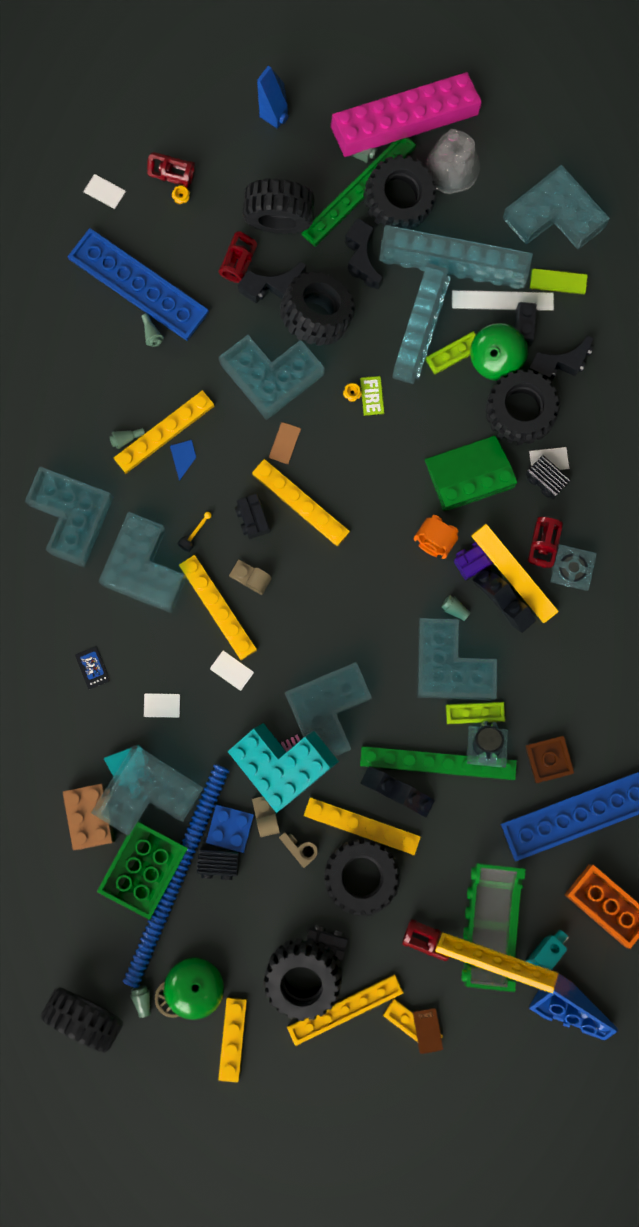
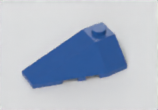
[529,974,618,1041]

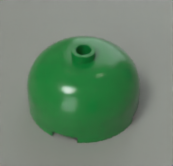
[470,323,528,381]
[164,958,224,1020]

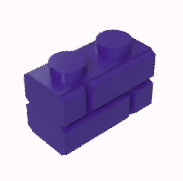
[454,542,494,581]

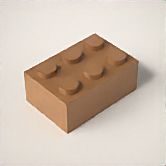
[63,784,115,850]

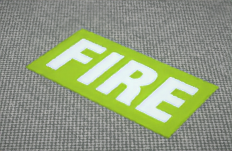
[360,376,384,416]

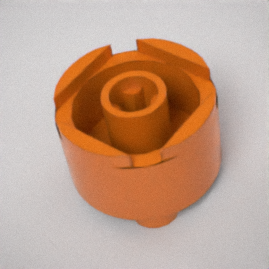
[414,515,459,559]

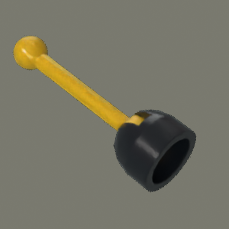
[177,512,212,553]

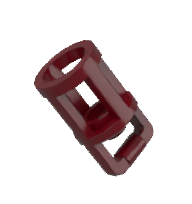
[147,152,195,188]
[219,231,257,283]
[528,517,563,568]
[402,919,450,961]

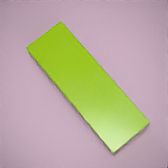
[530,269,587,294]
[425,331,476,375]
[446,702,505,724]

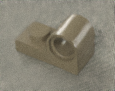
[229,559,272,595]
[252,797,280,837]
[279,832,318,868]

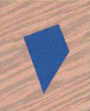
[170,440,196,481]

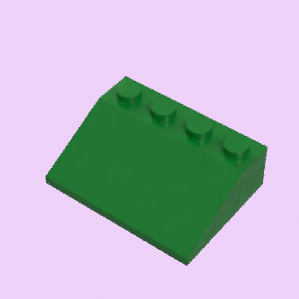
[425,436,517,512]
[97,820,188,920]

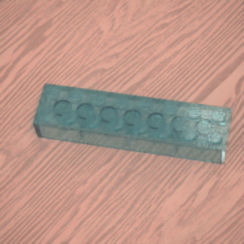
[379,225,533,289]

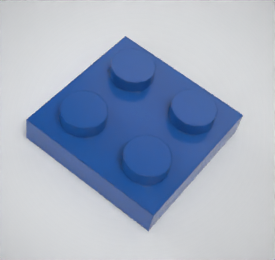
[206,805,254,853]

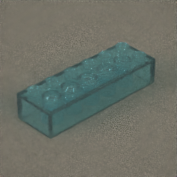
[393,263,451,384]

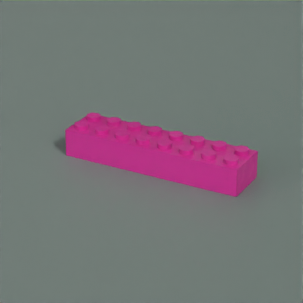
[331,72,481,157]

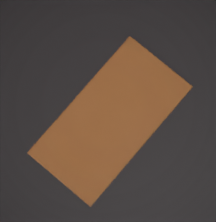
[269,422,301,464]

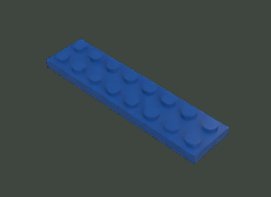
[68,228,209,341]
[500,772,639,861]

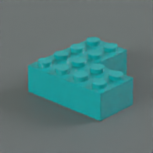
[228,723,339,813]

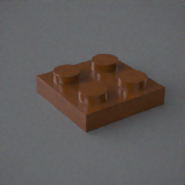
[525,736,574,783]

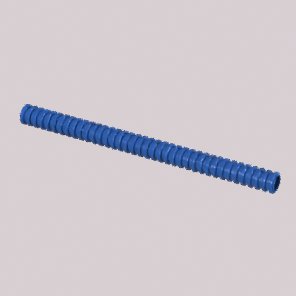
[123,764,230,988]

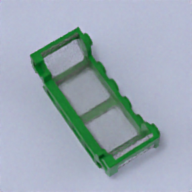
[461,863,525,992]

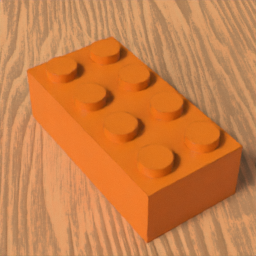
[564,864,639,949]

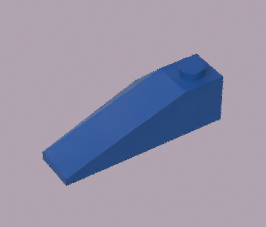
[257,66,289,128]

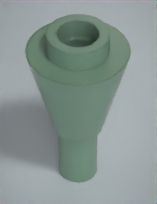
[141,313,163,347]
[109,428,145,450]

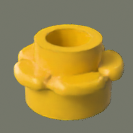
[172,186,190,204]
[343,383,362,402]

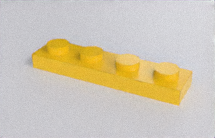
[218,997,247,1082]

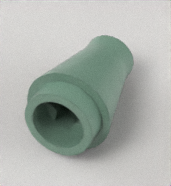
[441,595,470,621]
[130,985,151,1018]

